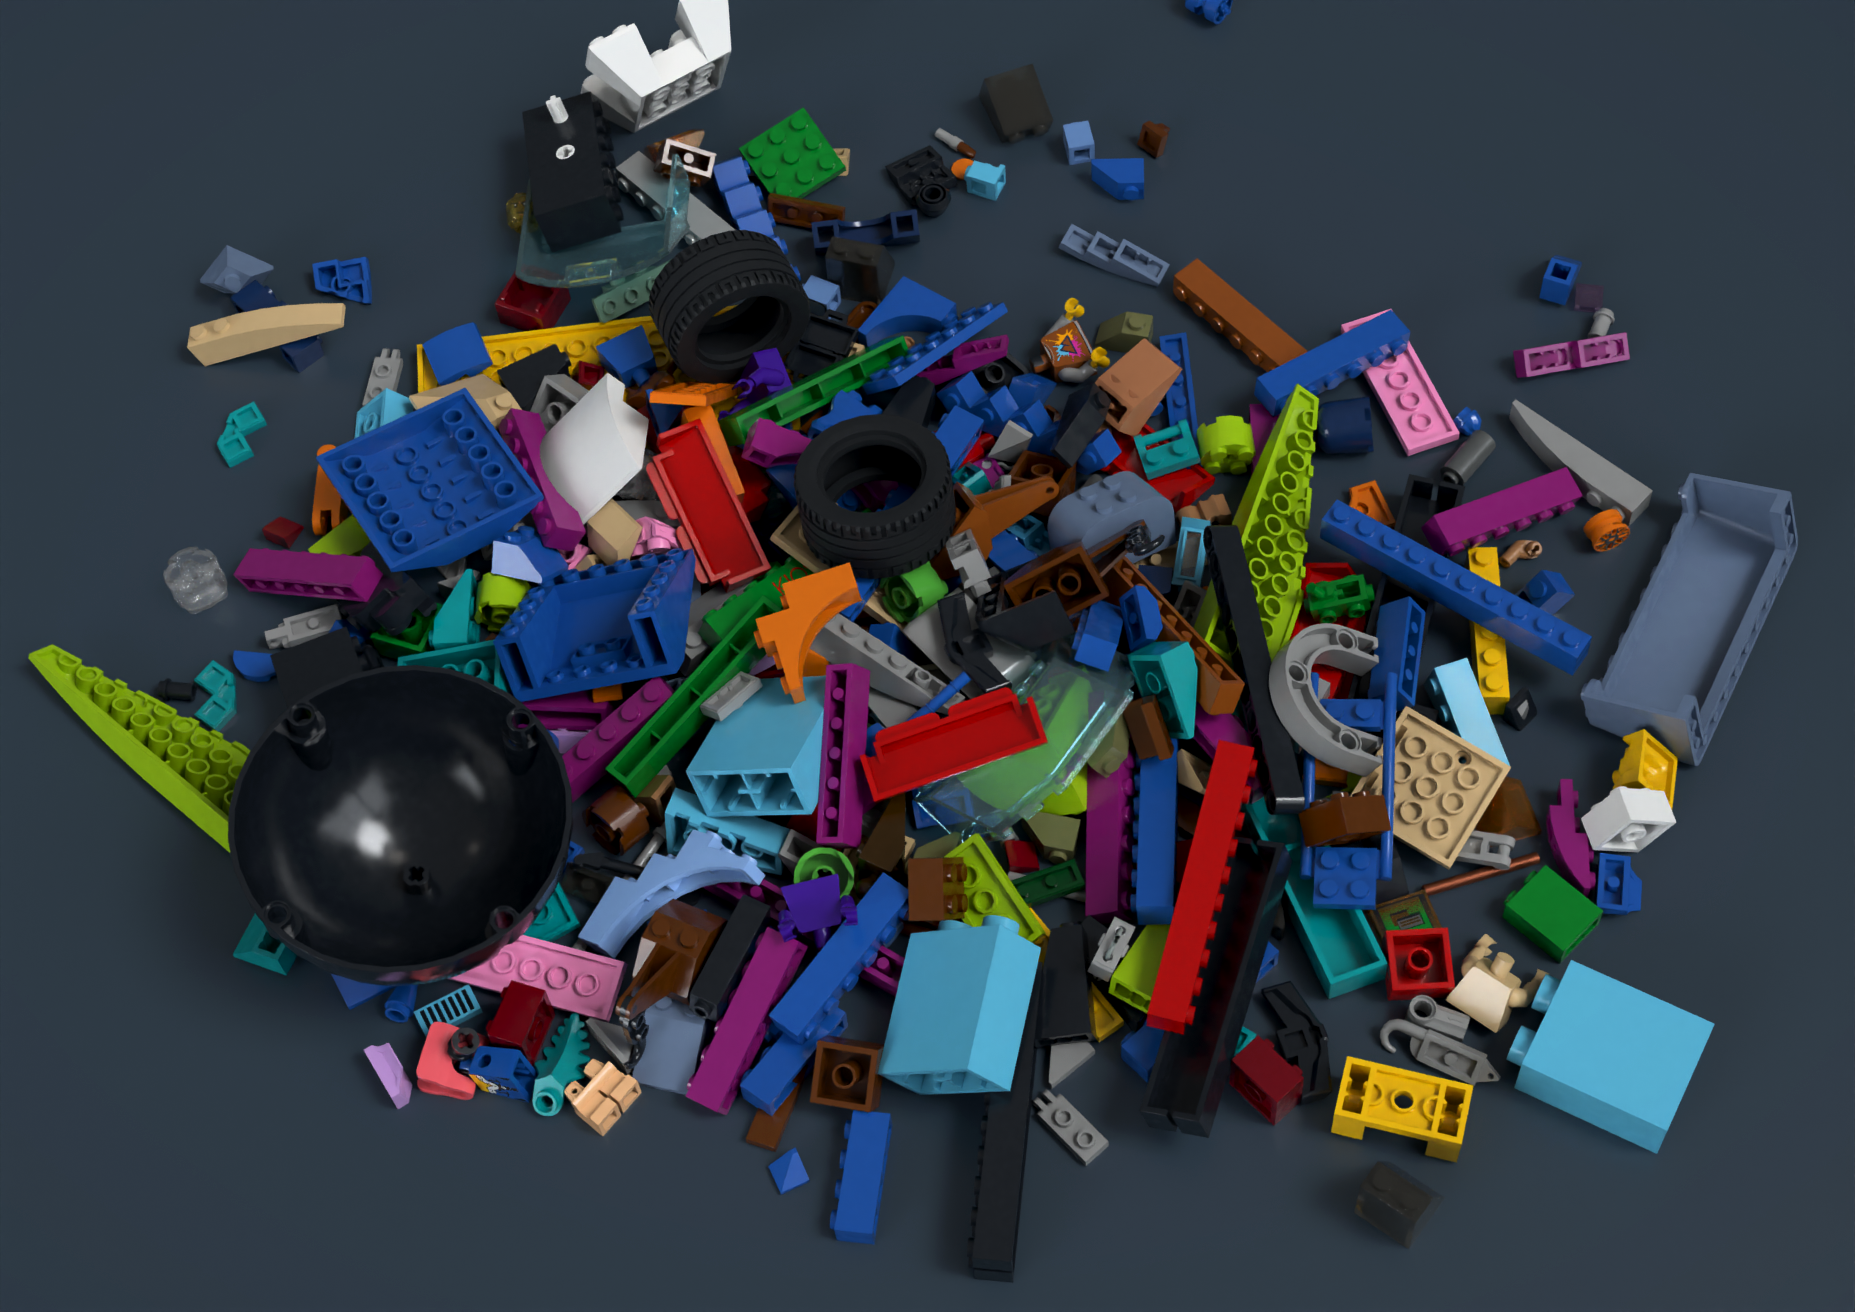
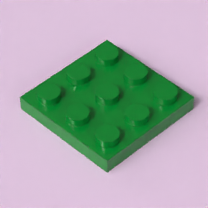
[739,107,846,199]

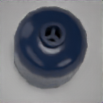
[1313,396,1374,454]

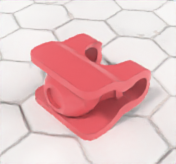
[416,1022,490,1100]

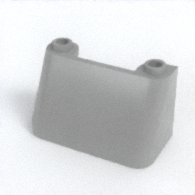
[902,587,1040,699]

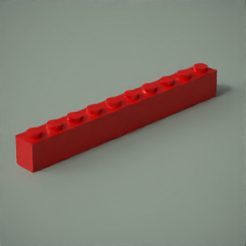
[1146,740,1259,1035]

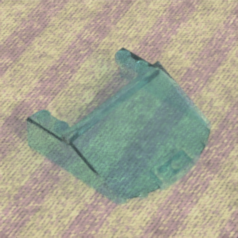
[515,154,690,288]

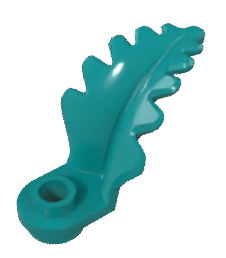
[532,1013,590,1116]

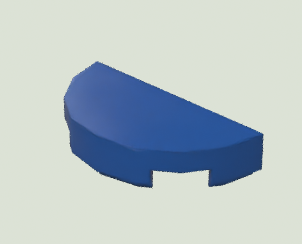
[233,650,276,682]

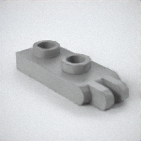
[362,348,403,407]
[1032,1089,1109,1166]

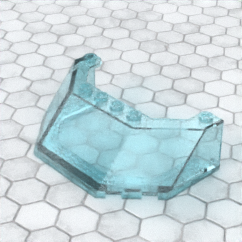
[914,631,1135,843]

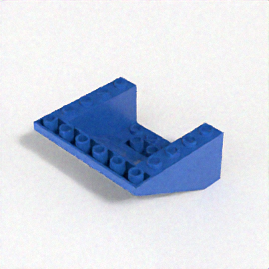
[493,548,696,702]

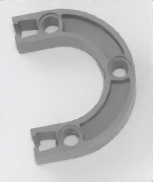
[1269,623,1383,777]

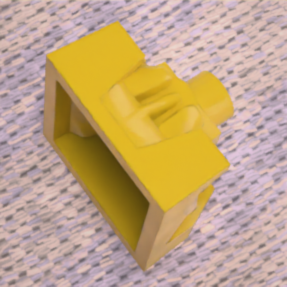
[1612,729,1678,809]

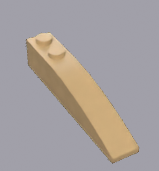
[187,303,346,366]

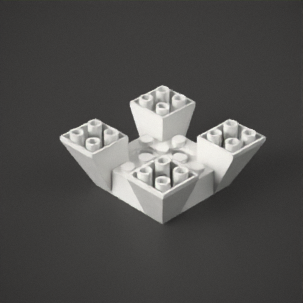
[581,0,731,133]

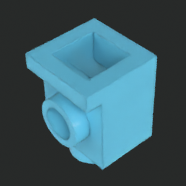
[964,160,1006,201]

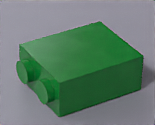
[1502,865,1603,964]

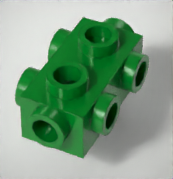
[1303,574,1375,624]

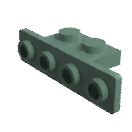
[592,259,671,323]

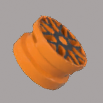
[1583,509,1630,552]

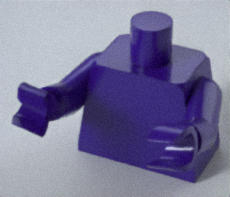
[717,348,792,421]
[777,874,858,948]

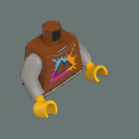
[1029,298,1110,384]

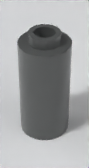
[1440,430,1496,486]

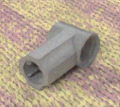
[1405,995,1470,1043]

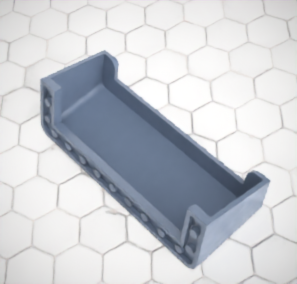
[1581,473,1798,766]

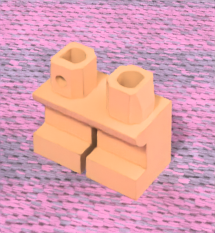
[564,1059,642,1136]

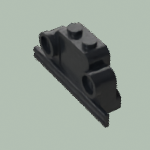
[336,541,437,636]

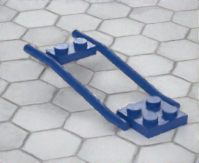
[1299,672,1397,910]

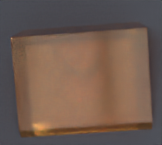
[1476,776,1542,847]

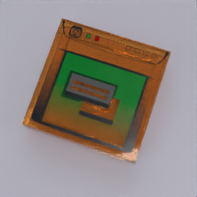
[1367,889,1442,944]

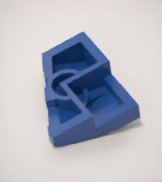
[312,257,372,305]

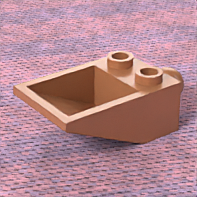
[1095,338,1183,436]

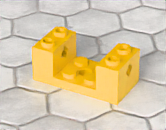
[1331,1056,1473,1163]

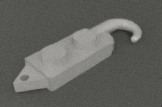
[1380,1019,1501,1086]

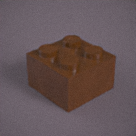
[1009,450,1077,517]
[1299,791,1391,848]
[908,857,968,921]
[810,1035,884,1112]

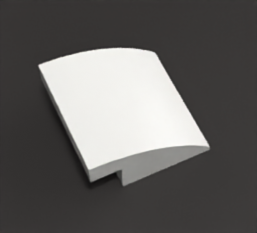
[540,373,649,525]

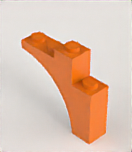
[753,562,862,704]

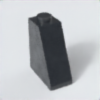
[497,344,572,412]

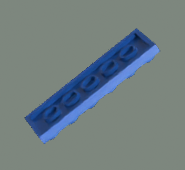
[862,302,1008,395]

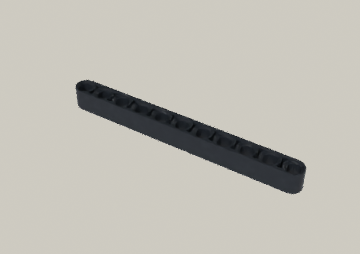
[1203,525,1305,815]

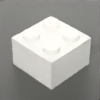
[1581,786,1676,853]

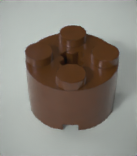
[582,784,650,856]

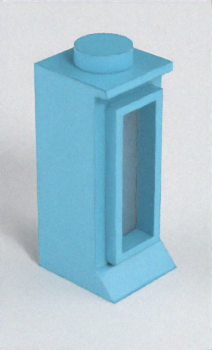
[1171,517,1211,594]

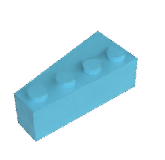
[1423,658,1510,766]
[665,787,790,875]

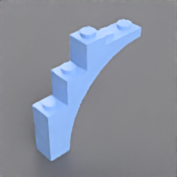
[578,829,765,959]

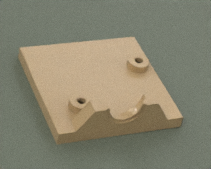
[1350,706,1511,870]

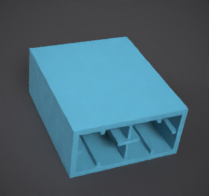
[686,675,826,817]
[877,915,1041,1095]
[1506,960,1715,1154]

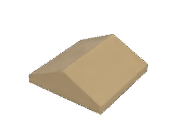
[587,498,643,565]
[1177,749,1212,796]

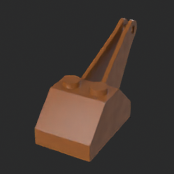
[929,476,1059,580]

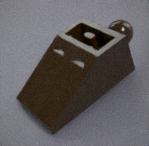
[856,793,905,899]

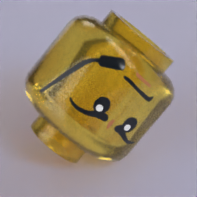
[506,193,538,234]

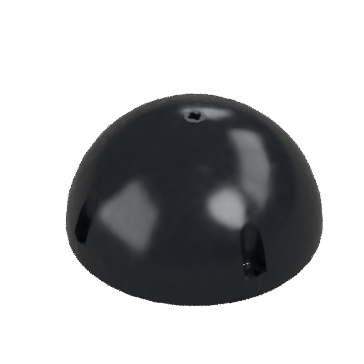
[228,665,573,986]

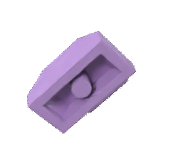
[364,1043,413,1109]

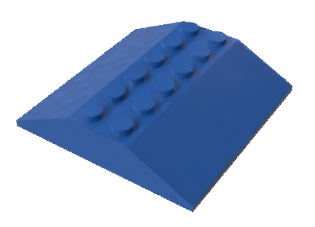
[316,388,544,572]

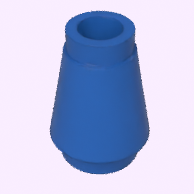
[384,985,418,1023]

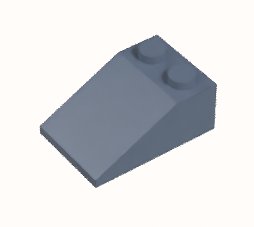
[632,996,714,1095]

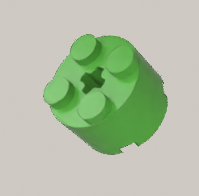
[880,561,948,623]
[794,847,854,898]

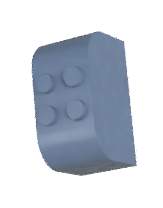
[1047,471,1176,564]

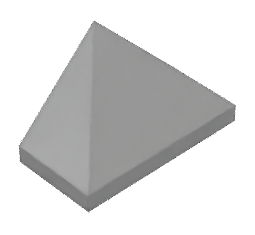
[988,420,1033,464]
[586,1018,634,1075]

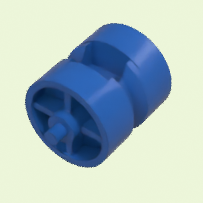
[1185,0,1233,24]

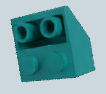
[233,913,297,976]

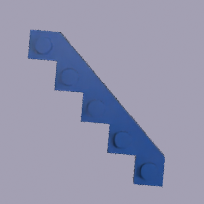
[712,156,801,281]
[936,371,1122,475]

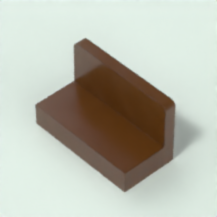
[1121,694,1174,761]

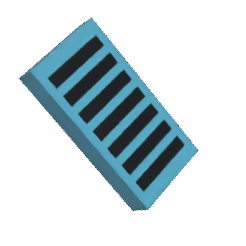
[414,984,483,1038]

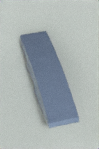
[1058,224,1170,287]

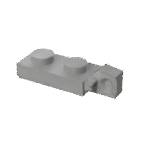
[264,604,343,649]

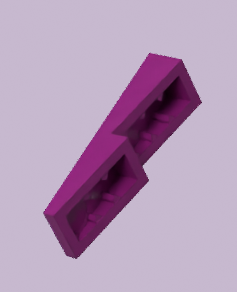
[1513,332,1630,378]
[917,334,1009,386]

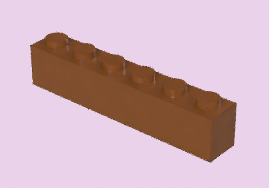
[1173,258,1308,372]

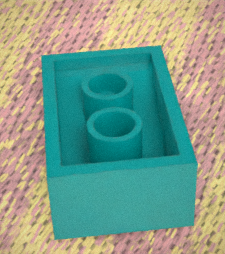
[429,569,481,650]
[1127,641,1198,739]

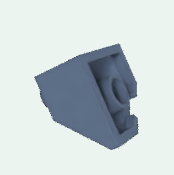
[200,245,274,293]

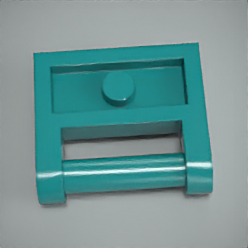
[1133,419,1201,480]

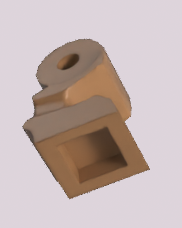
[1175,494,1232,538]

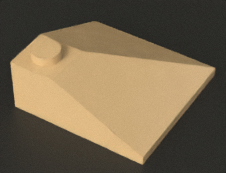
[409,374,522,437]

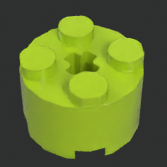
[1196,415,1256,475]
[474,572,532,633]

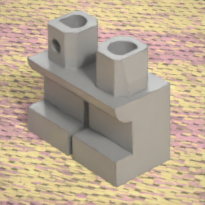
[945,529,991,597]

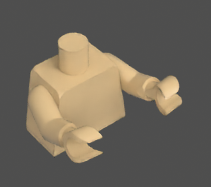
[1446,934,1549,1033]

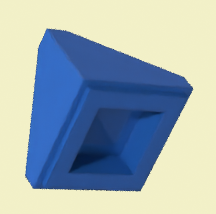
[768,1147,810,1195]

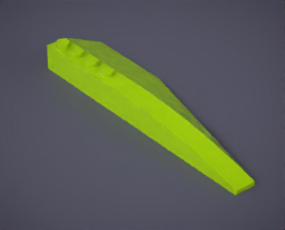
[1194,383,1319,671]
[28,644,250,852]

